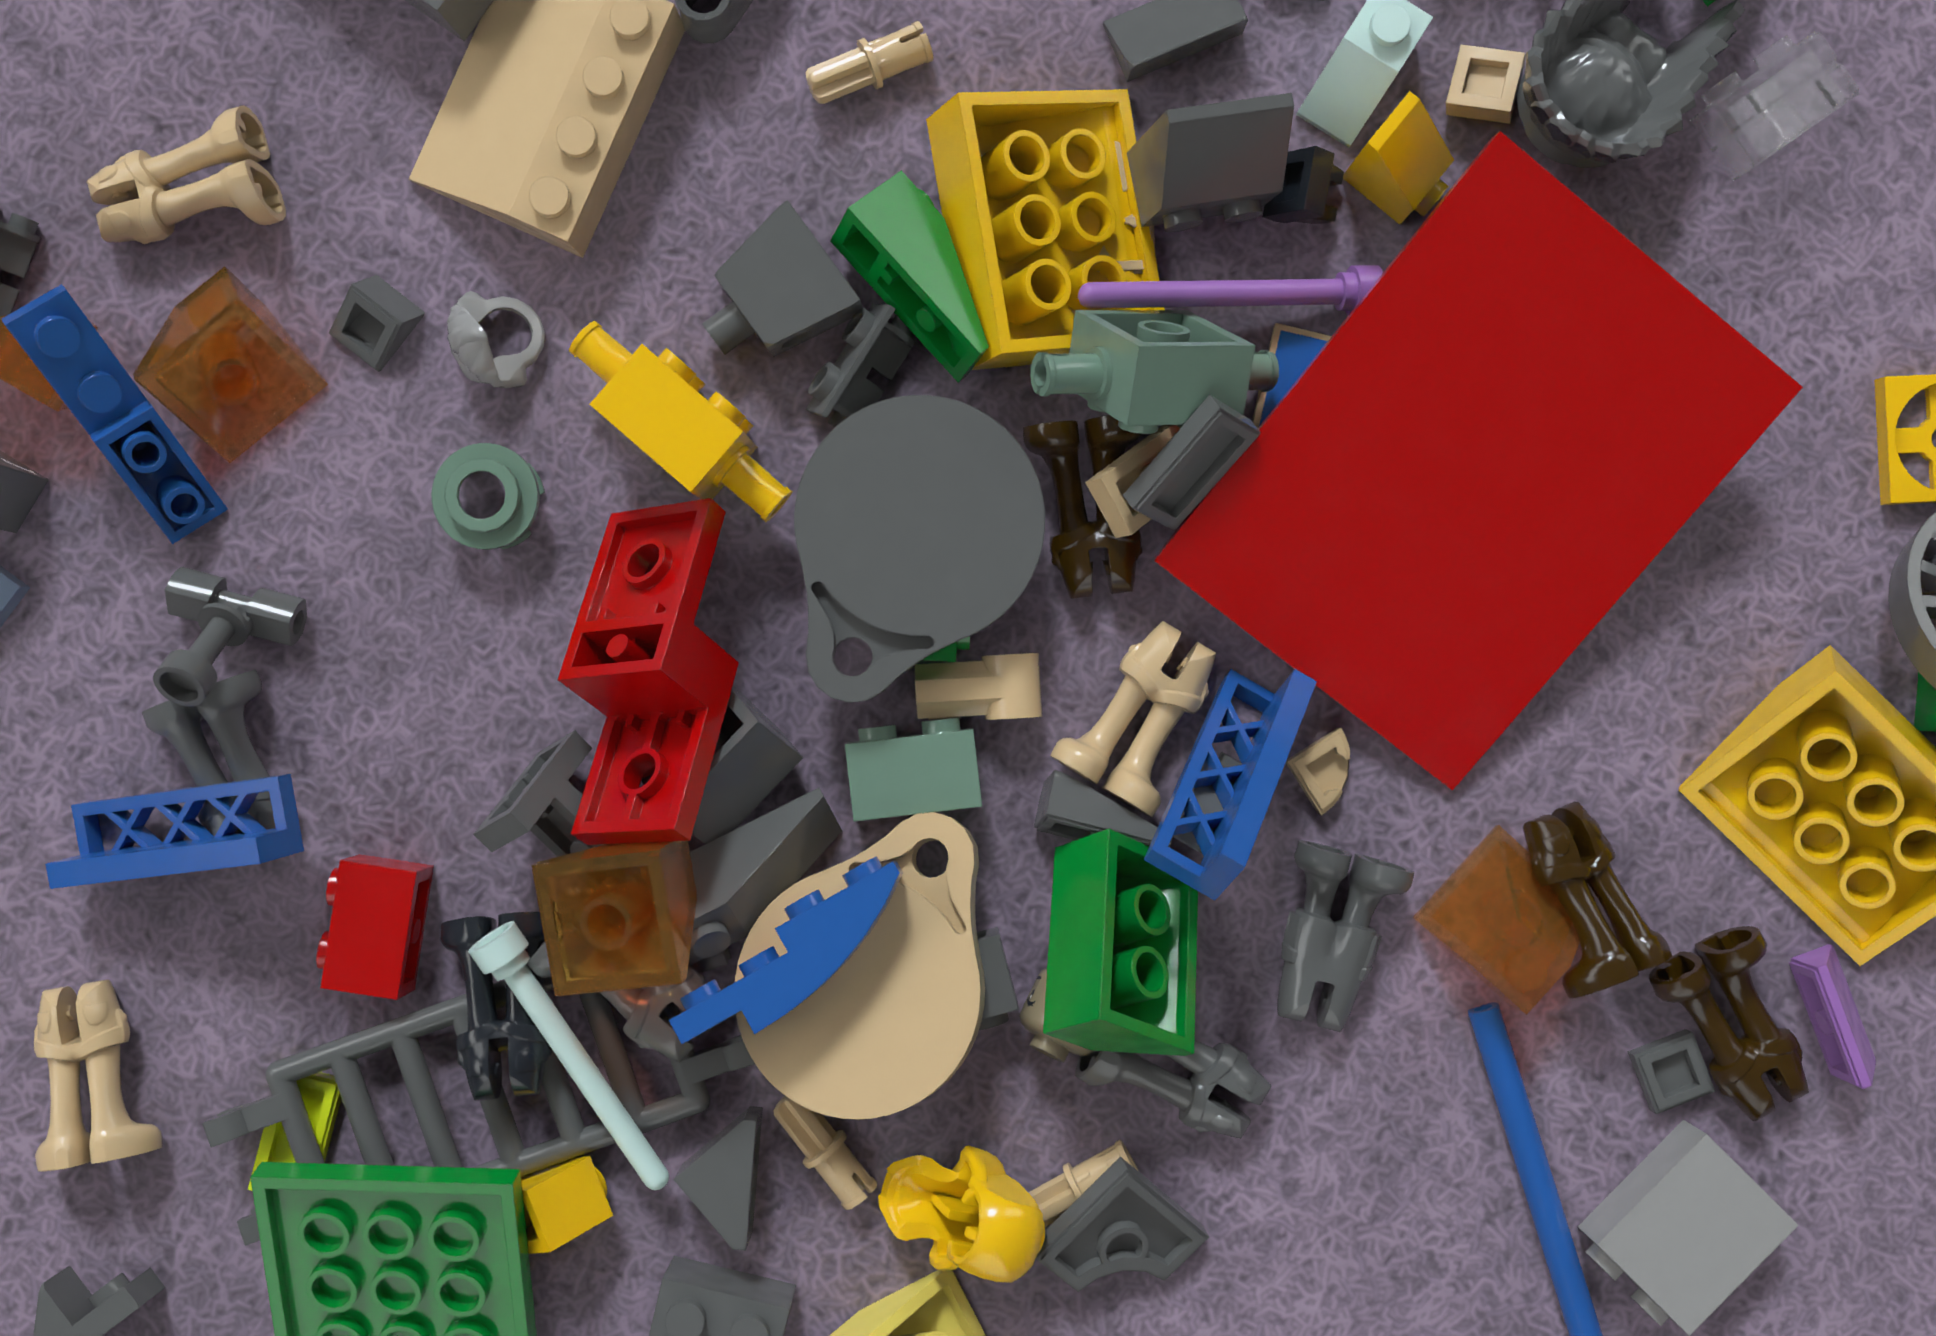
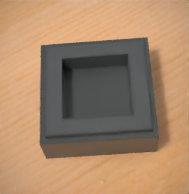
[1627,1029,1716,1114]

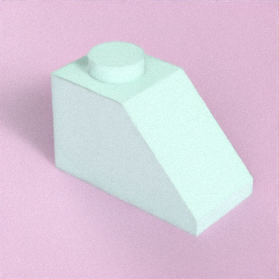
[1296,0,1433,148]

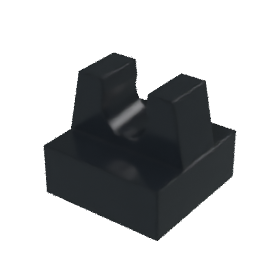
[1262,146,1344,224]

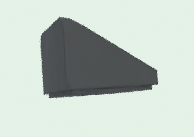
[329,275,425,372]

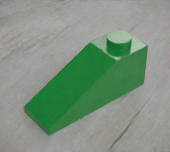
[830,170,989,383]

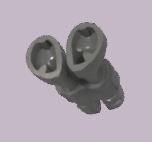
[1277,840,1415,1032]

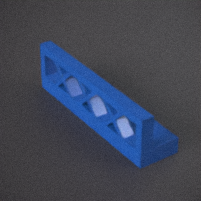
[1144,669,1317,901]
[45,774,304,889]

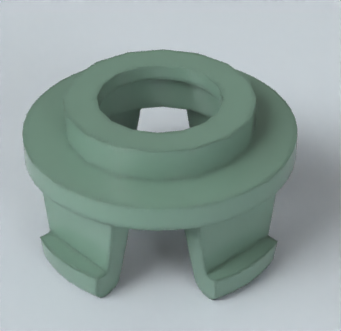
[431,443,545,550]

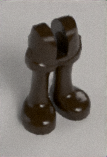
[1023,415,1143,599]
[1523,801,1672,998]
[1649,926,1809,1121]

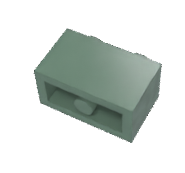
[845,717,982,822]

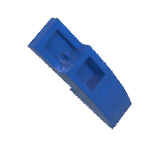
[1,284,228,544]
[669,856,903,1044]

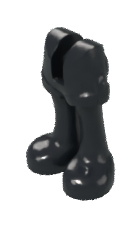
[440,912,562,1101]

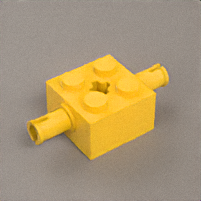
[569,321,792,522]

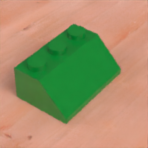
[1043,828,1198,1056]

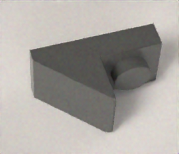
[33,1266,166,1336]

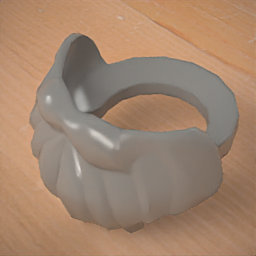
[447,291,545,389]

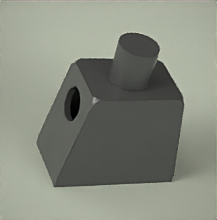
[702,200,863,357]

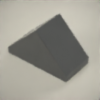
[673,1106,763,1251]

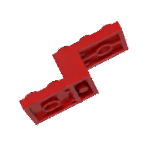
[557,498,739,845]

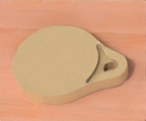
[735,812,985,1120]

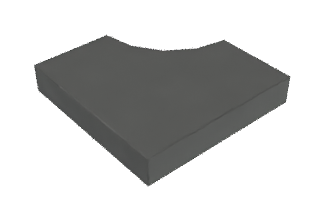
[1036,1157,1209,1292]

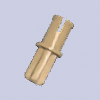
[806,21,933,104]
[773,1096,877,1210]
[1028,1140,1138,1227]

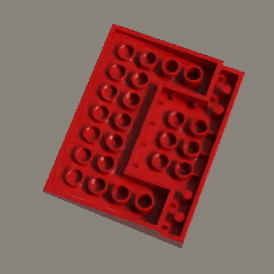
[1154,131,1803,791]

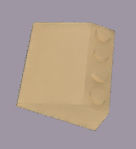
[409,0,685,258]

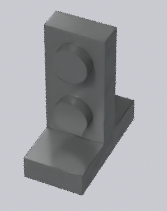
[473,730,656,897]

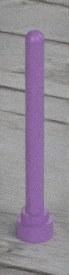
[1078,265,1383,316]

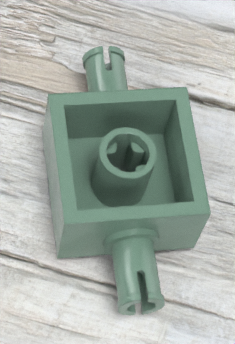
[1030,310,1279,434]

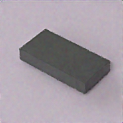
[1123,394,1261,531]

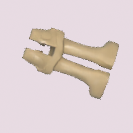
[87,106,286,244]
[1050,621,1216,817]
[34,980,162,1172]

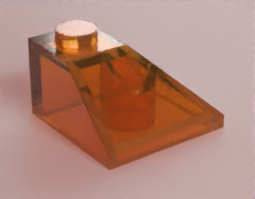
[133,266,328,463]
[1412,825,1580,1015]
[531,841,697,996]

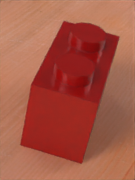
[316,854,434,1000]

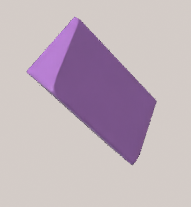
[1789,945,1876,1089]

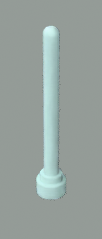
[468,921,669,1190]

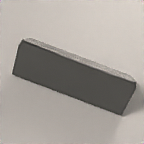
[1103,0,1248,82]

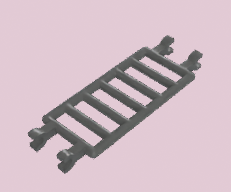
[202,932,755,1246]

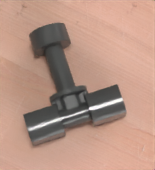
[153,567,307,707]

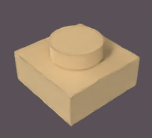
[1446,45,1525,124]

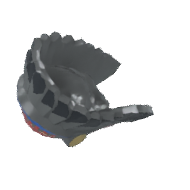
[1517,0,1745,168]

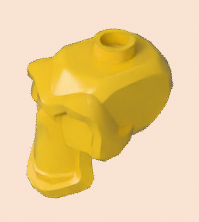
[878,1145,1045,1283]

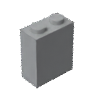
[1578,1120,1799,1336]

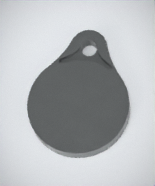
[794,395,1045,703]

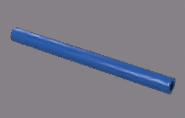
[1467,1002,1603,1336]

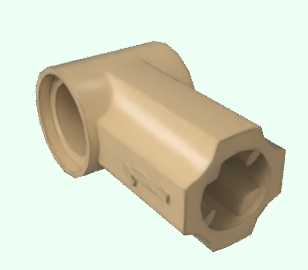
[915,653,1042,720]

